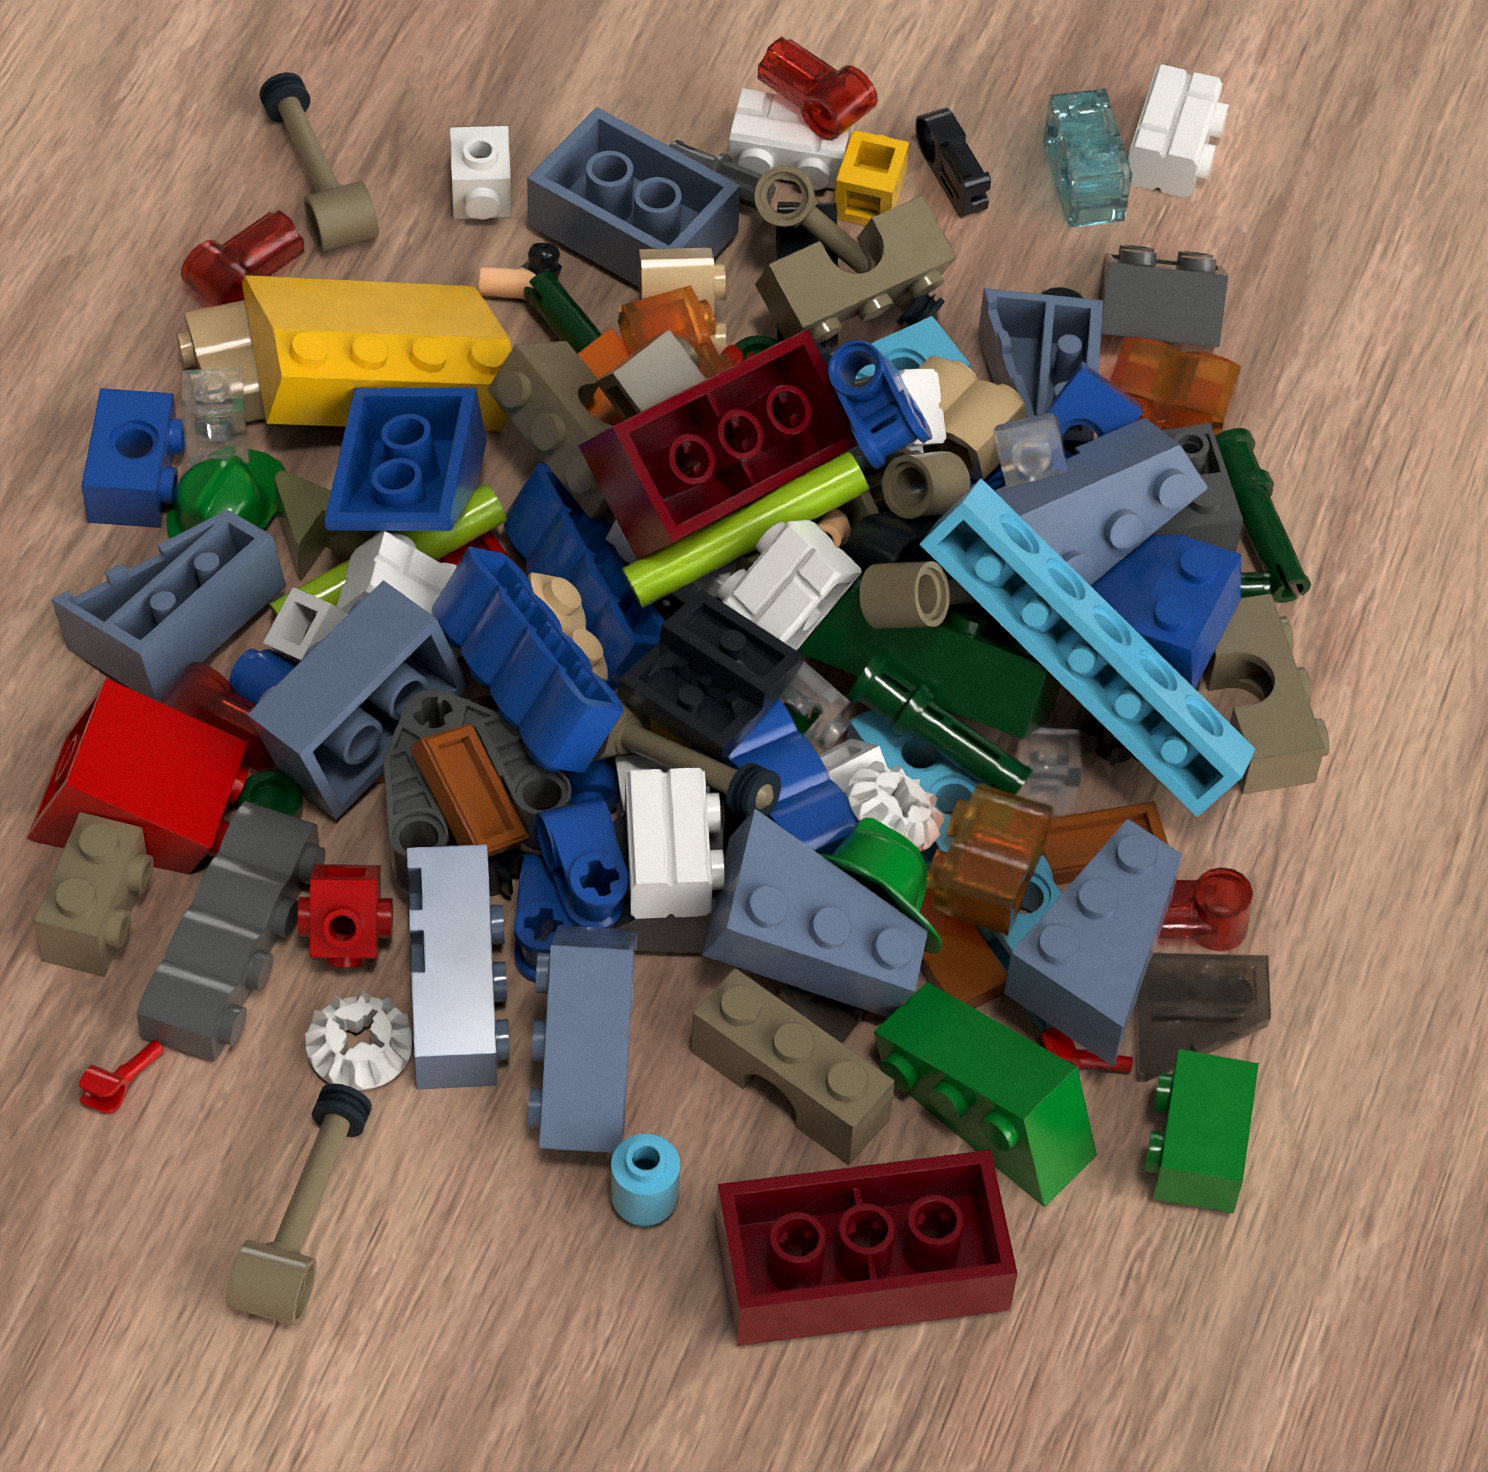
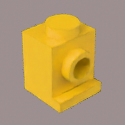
[834,130,910,226]

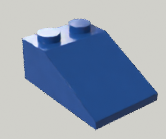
[324,388,487,531]
[1091,535,1241,688]

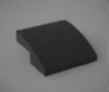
[617,588,804,763]

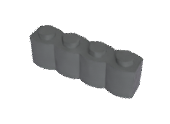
[136,801,325,1062]

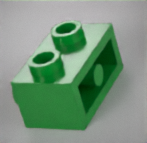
[1144,1049,1259,1213]

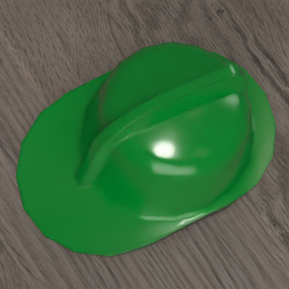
[166,449,287,539]
[820,817,943,954]

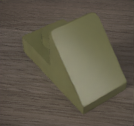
[274,469,390,580]

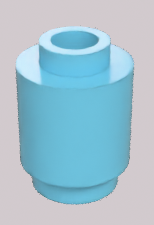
[611,1134,680,1227]

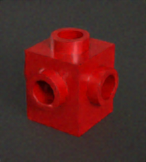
[298,864,393,967]

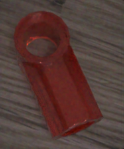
[757,36,878,141]
[181,210,305,307]
[159,662,274,772]
[1158,867,1253,952]

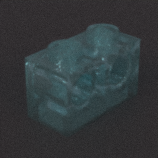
[1043,88,1132,228]

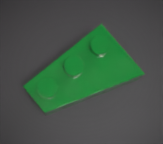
[873,982,1097,1207]

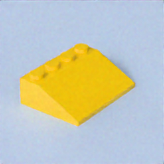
[242,275,512,432]

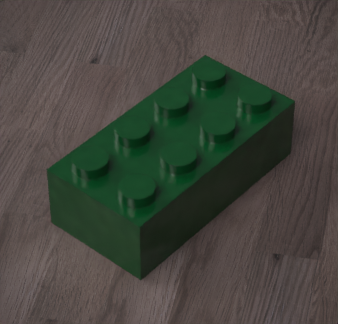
[797,571,1062,740]

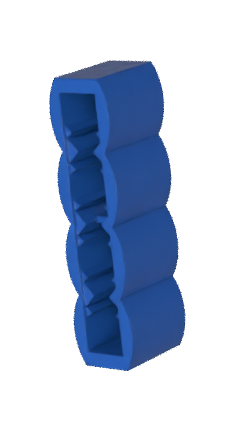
[504,463,665,690]
[432,546,623,773]
[691,698,859,856]

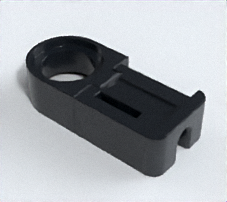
[915,107,991,217]

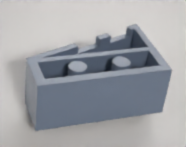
[978,288,1103,455]
[995,417,1208,586]
[702,809,928,1017]

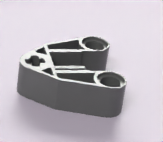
[383,689,572,892]

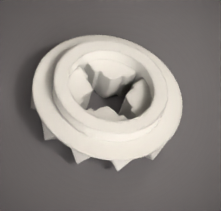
[847,760,945,851]
[305,989,413,1090]

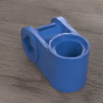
[828,340,932,470]
[535,797,629,928]
[514,853,574,983]

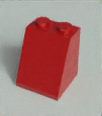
[27,678,248,875]

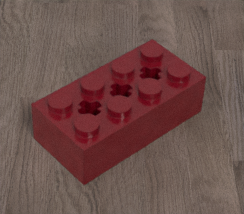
[578,329,858,560]
[716,1150,1018,1346]

